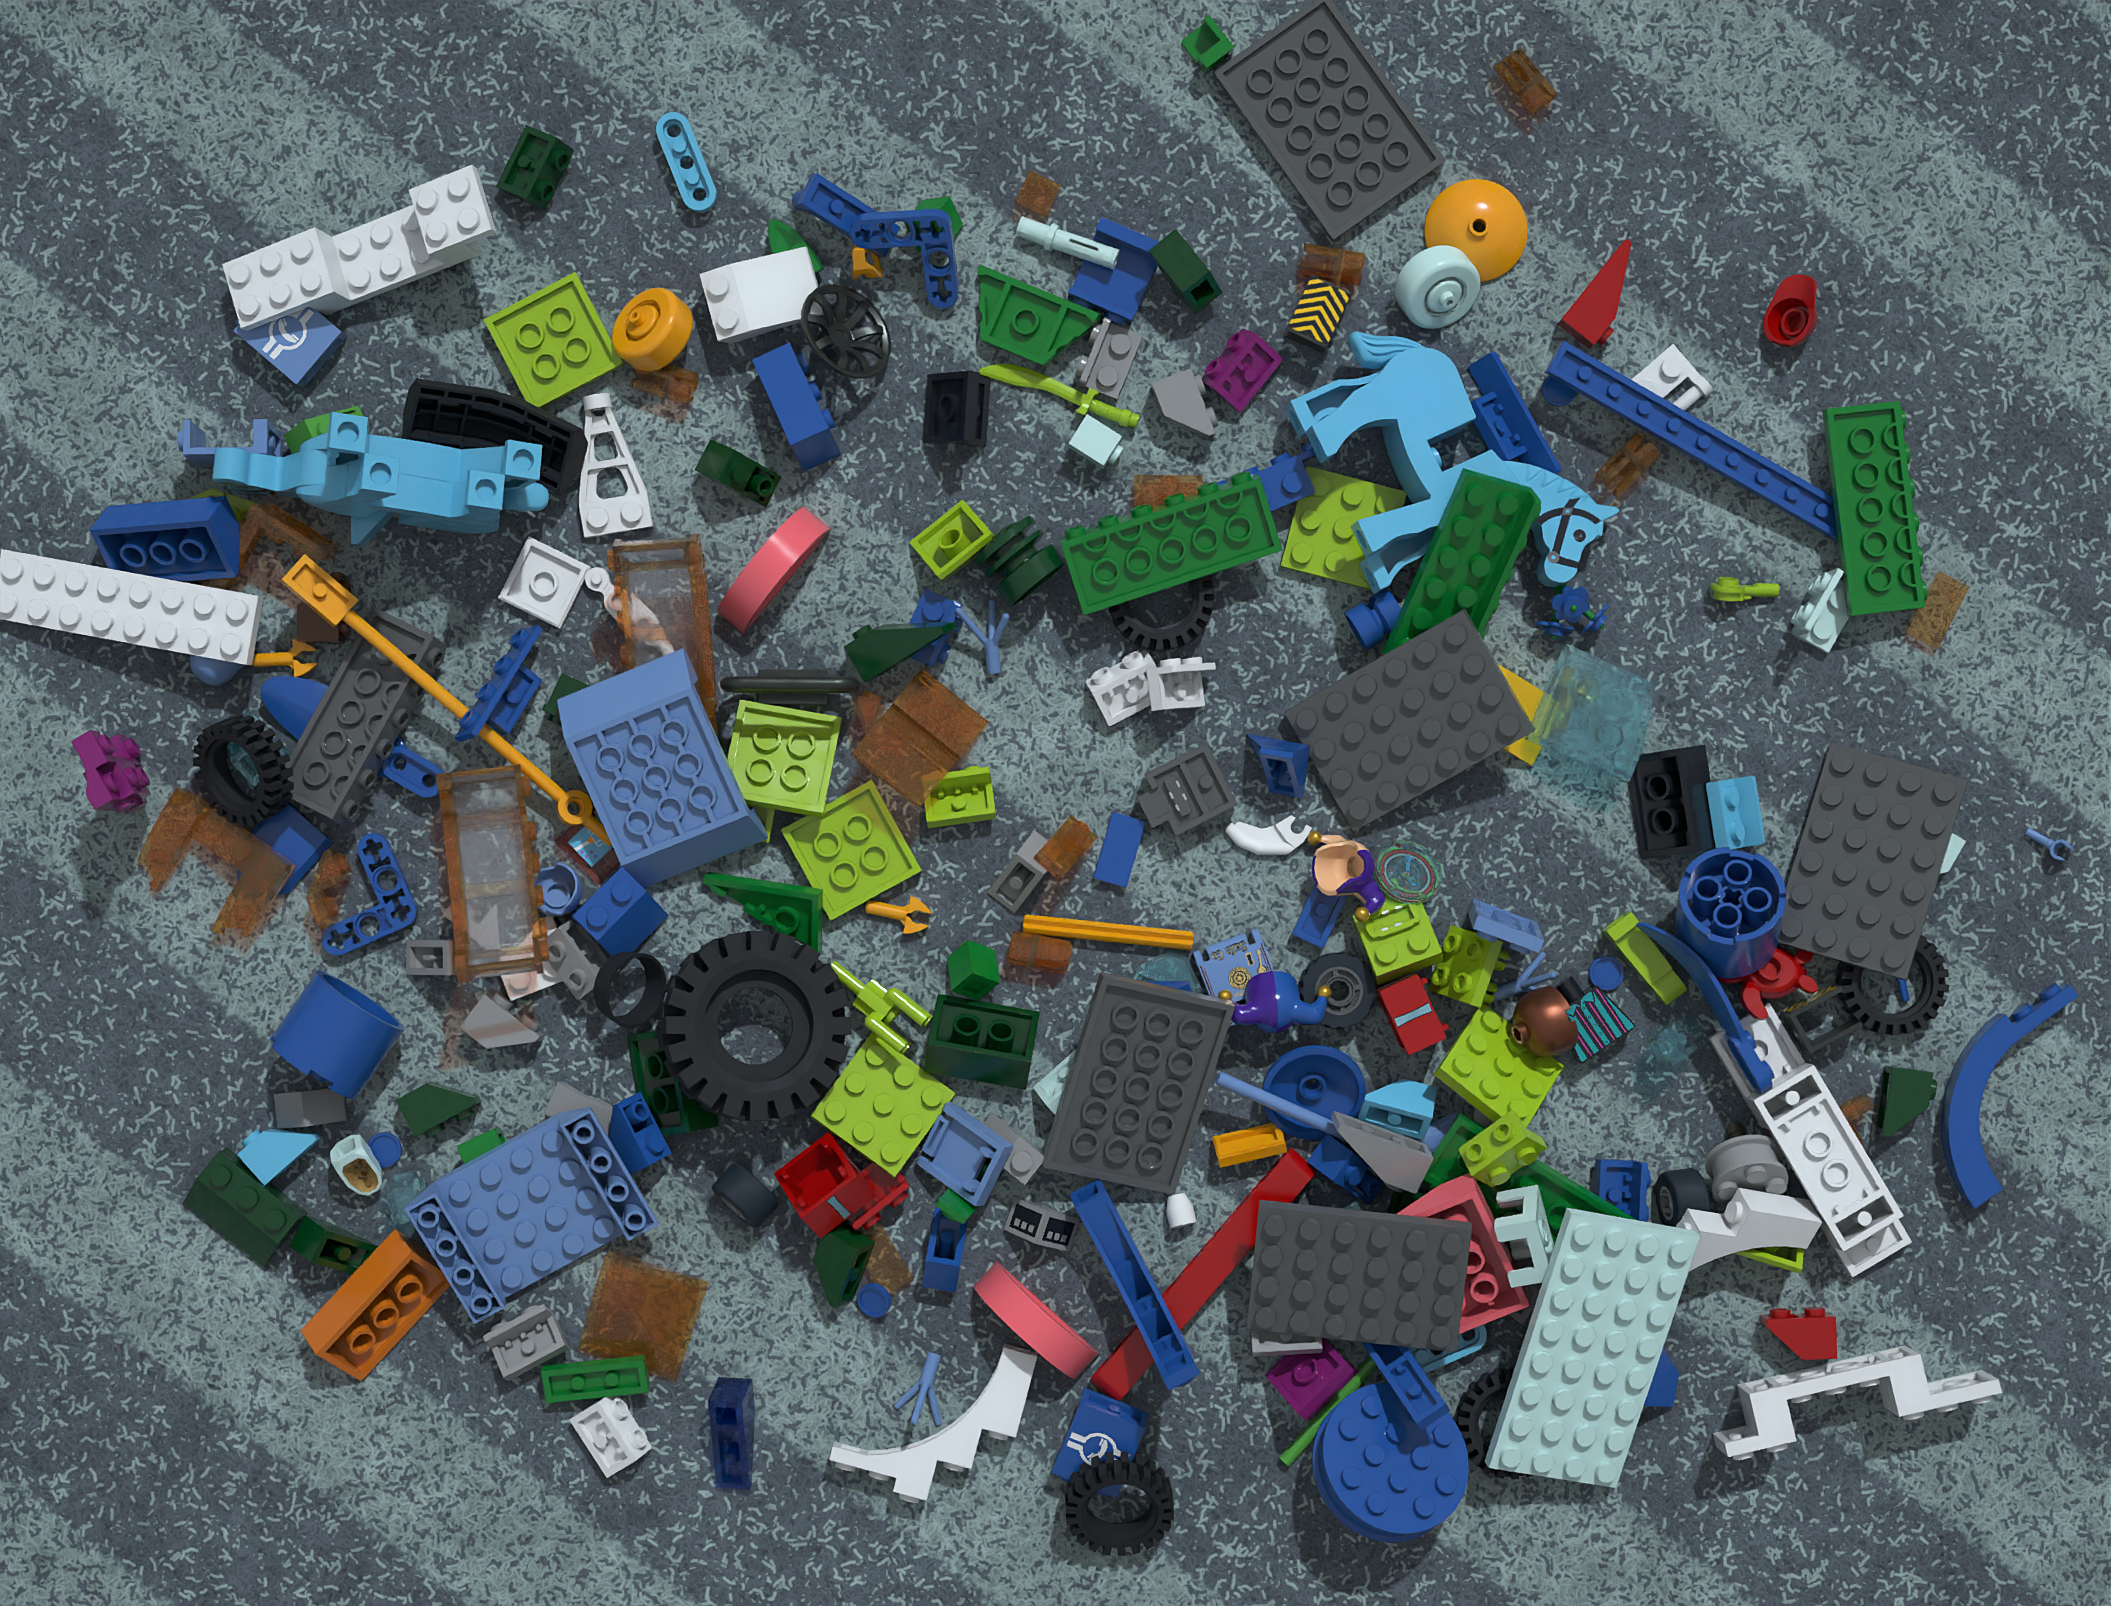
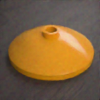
[1424,179,1528,282]

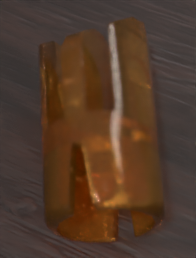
[1493,47,1557,115]
[1299,243,1365,286]
[629,364,699,405]
[1593,433,1660,499]
[1007,931,1073,974]

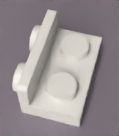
[1085,650,1157,727]
[570,1396,651,1478]

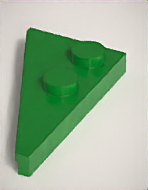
[703,872,823,953]

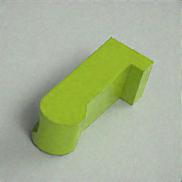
[1601,911,1687,1006]

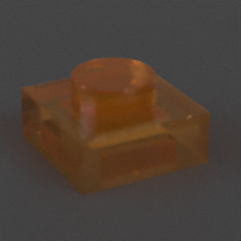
[1015,170,1061,218]

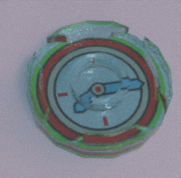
[1374,840,1443,904]

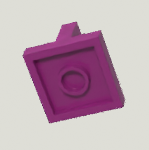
[1265,1338,1359,1420]

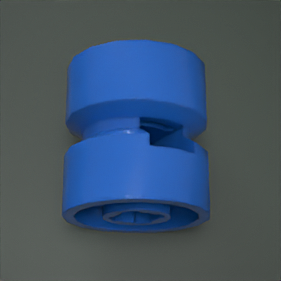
[1344,588,1401,651]

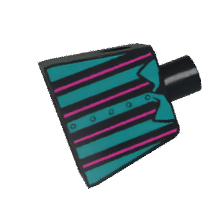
[1555,976,1636,1064]

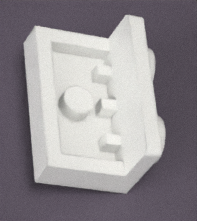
[1147,657,1216,711]

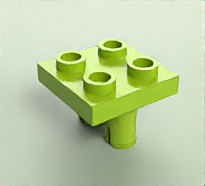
[1428,925,1509,1008]

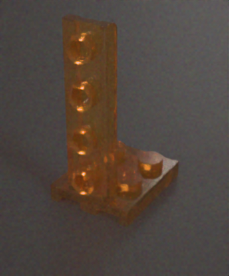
[202,502,340,590]

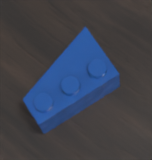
[752,342,841,472]

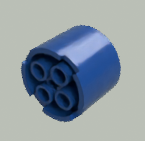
[1674,847,1786,978]
[269,970,405,1099]

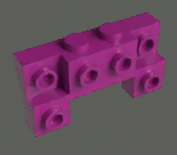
[71,730,151,814]

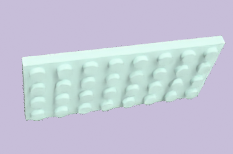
[1485,1208,1700,1488]

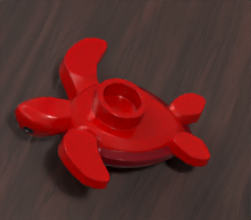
[1716,946,1818,1021]

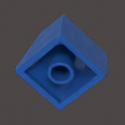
[570,867,669,957]

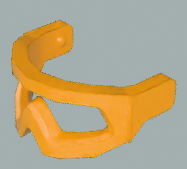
[852,244,883,280]

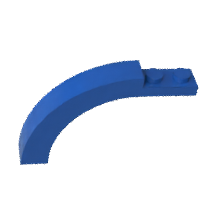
[1941,983,2078,1209]
[1362,1342,1450,1430]

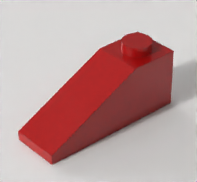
[1557,238,1632,350]

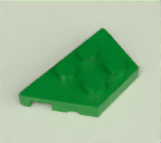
[978,265,1101,368]

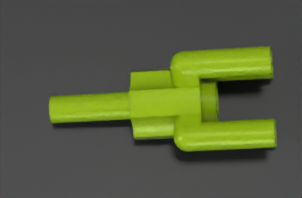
[831,961,933,1055]

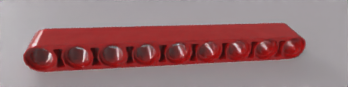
[1089,1147,1317,1401]

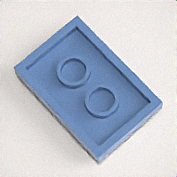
[1468,898,1544,955]

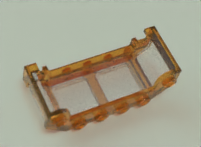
[607,534,718,738]
[436,764,549,983]

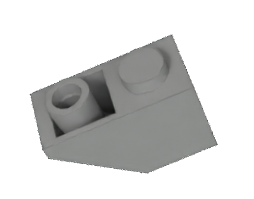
[1151,368,1219,439]
[459,992,544,1049]

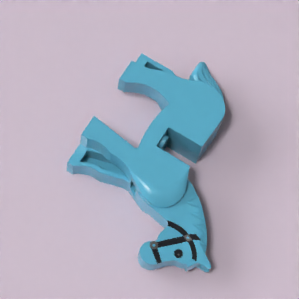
[1284,331,1619,595]
[212,412,549,534]

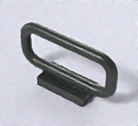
[720,669,861,705]

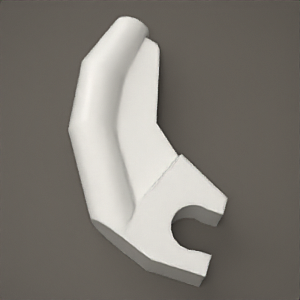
[1225,815,1312,855]

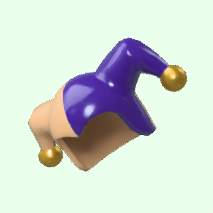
[1307,831,1385,922]

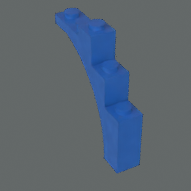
[1069,1179,1200,1390]

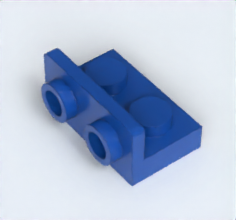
[909,588,963,668]

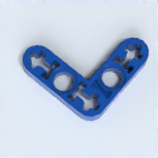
[850,209,959,309]
[322,833,419,956]

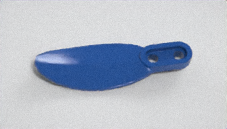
[261,676,447,799]
[1636,922,1775,1095]

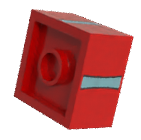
[1375,973,1449,1056]
[774,1132,876,1238]

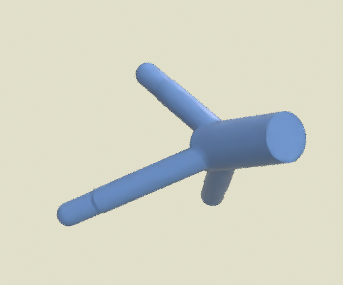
[955,600,1009,674]
[1491,952,1556,1002]
[894,1352,942,1426]

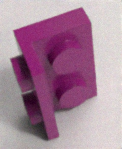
[1202,329,1284,413]

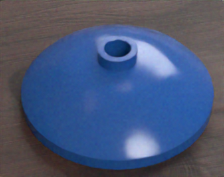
[1262,1045,1366,1140]

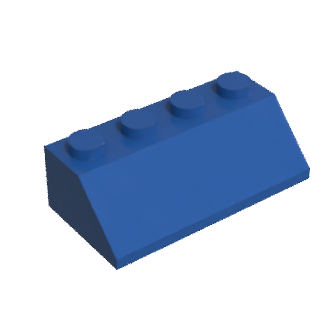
[89,496,239,582]

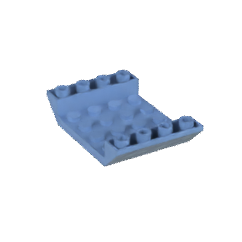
[557,648,768,888]
[404,1107,659,1324]

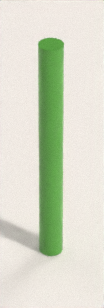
[1279,1355,1378,1467]

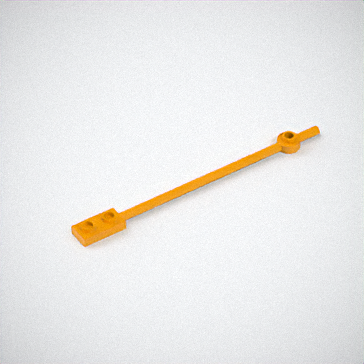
[281,554,612,847]

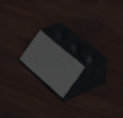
[1625,745,1716,859]

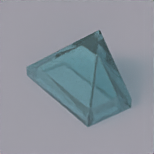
[1135,949,1203,994]

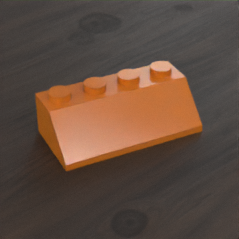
[300,1229,451,1382]

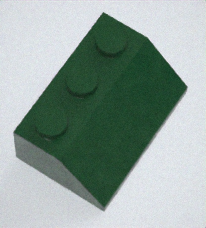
[924,994,1040,1090]
[627,1029,719,1135]
[183,1148,308,1268]

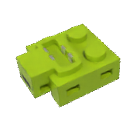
[1352,879,1443,985]

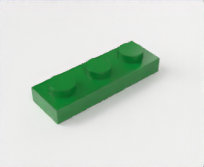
[541,1355,650,1403]

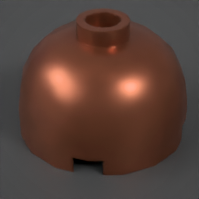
[1511,985,1578,1057]

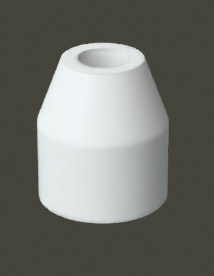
[1166,1193,1197,1229]

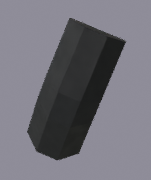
[402,378,588,494]

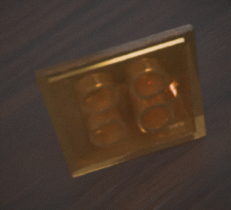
[578,1250,709,1381]

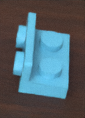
[1706,776,1765,850]

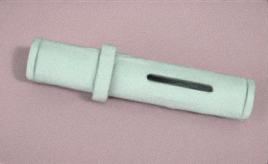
[1016,216,1120,270]

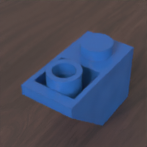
[609,1092,672,1174]
[1307,1134,1385,1205]

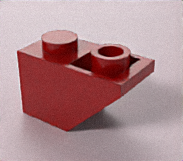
[1760,1307,1837,1360]

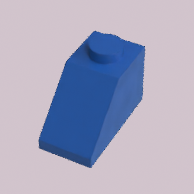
[922,1207,968,1292]

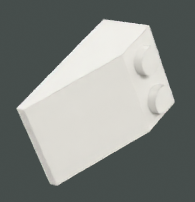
[700,247,824,344]

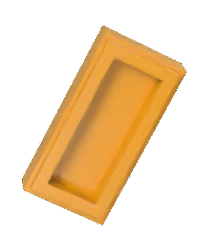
[1212,1123,1287,1168]

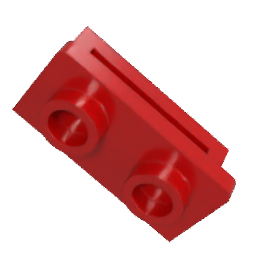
[848,1162,910,1230]

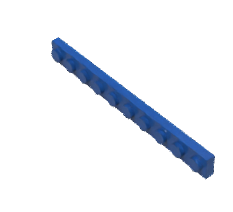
[1544,341,1838,543]

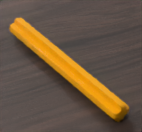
[1022,914,1194,950]

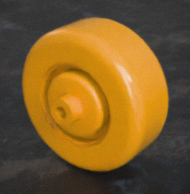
[612,287,693,372]

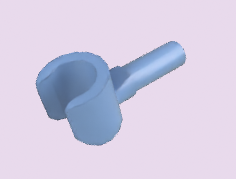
[2025,828,2075,863]

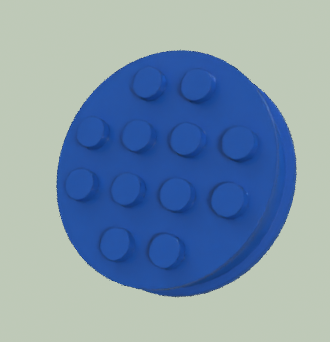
[1312,1383,1469,1543]

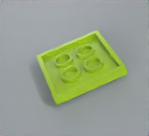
[483,272,625,409]
[1280,466,1406,590]
[727,700,842,818]
[781,780,922,921]
[1434,1002,1564,1128]
[810,1032,956,1178]

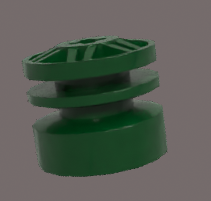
[974,516,1066,607]

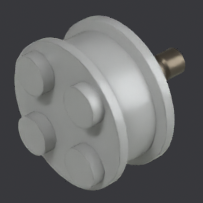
[1705,1122,1789,1206]

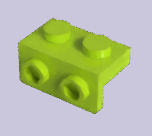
[921,766,997,828]
[1459,1110,1548,1188]

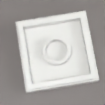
[498,536,592,629]

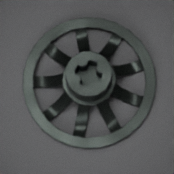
[801,284,891,379]

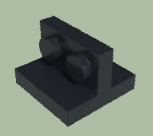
[923,371,991,447]

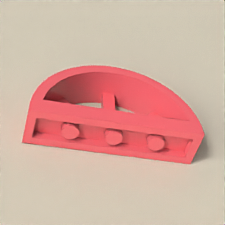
[717,507,831,634]
[974,1261,1099,1379]

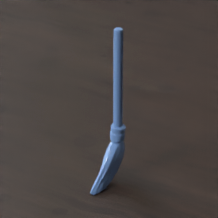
[1215,1072,1459,1154]

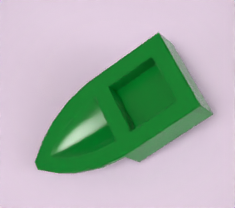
[768,219,824,275]

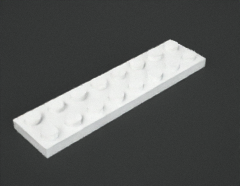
[0,549,264,665]

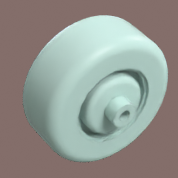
[1395,245,1480,329]

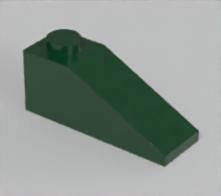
[844,621,958,683]

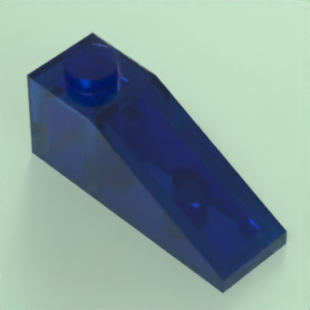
[708,1377,755,1490]

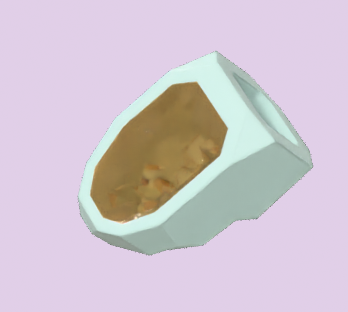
[330,1135,382,1196]

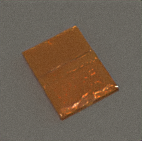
[850,668,989,808]

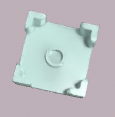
[1494,1185,1554,1288]

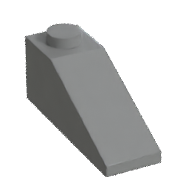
[1331,1110,1434,1194]

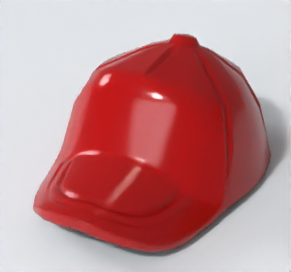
[1763,274,1818,347]

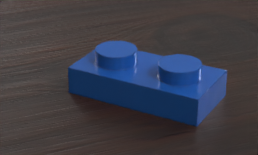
[1291,883,1348,948]

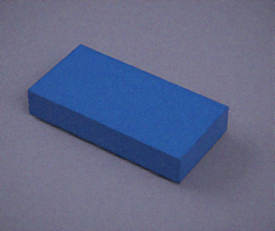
[1093,812,1146,888]

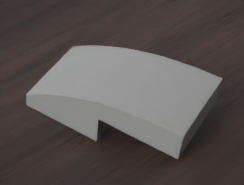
[544,1082,613,1137]

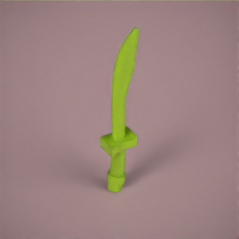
[979,364,1140,428]

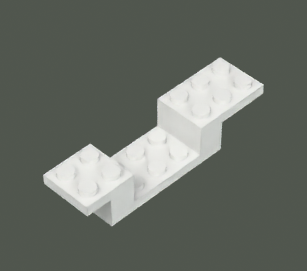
[222,165,497,331]
[1708,1003,1912,1277]
[1713,1345,2002,1460]

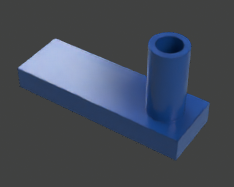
[792,173,900,257]

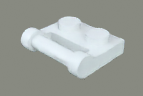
[1631,344,1713,411]

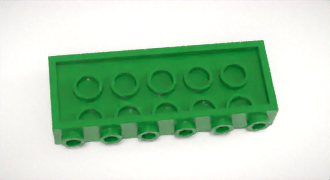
[1822,401,1928,617]
[1382,468,1541,655]
[1058,471,1283,615]
[1423,1112,1636,1245]

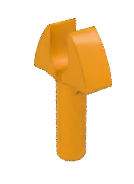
[252,639,319,677]
[865,896,931,934]

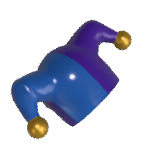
[1217,971,1332,1033]

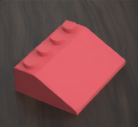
[1397,1173,1530,1334]

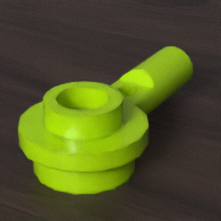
[1710,577,1779,601]

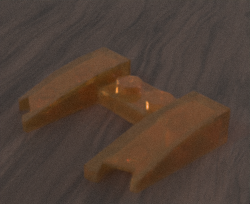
[137,788,296,937]

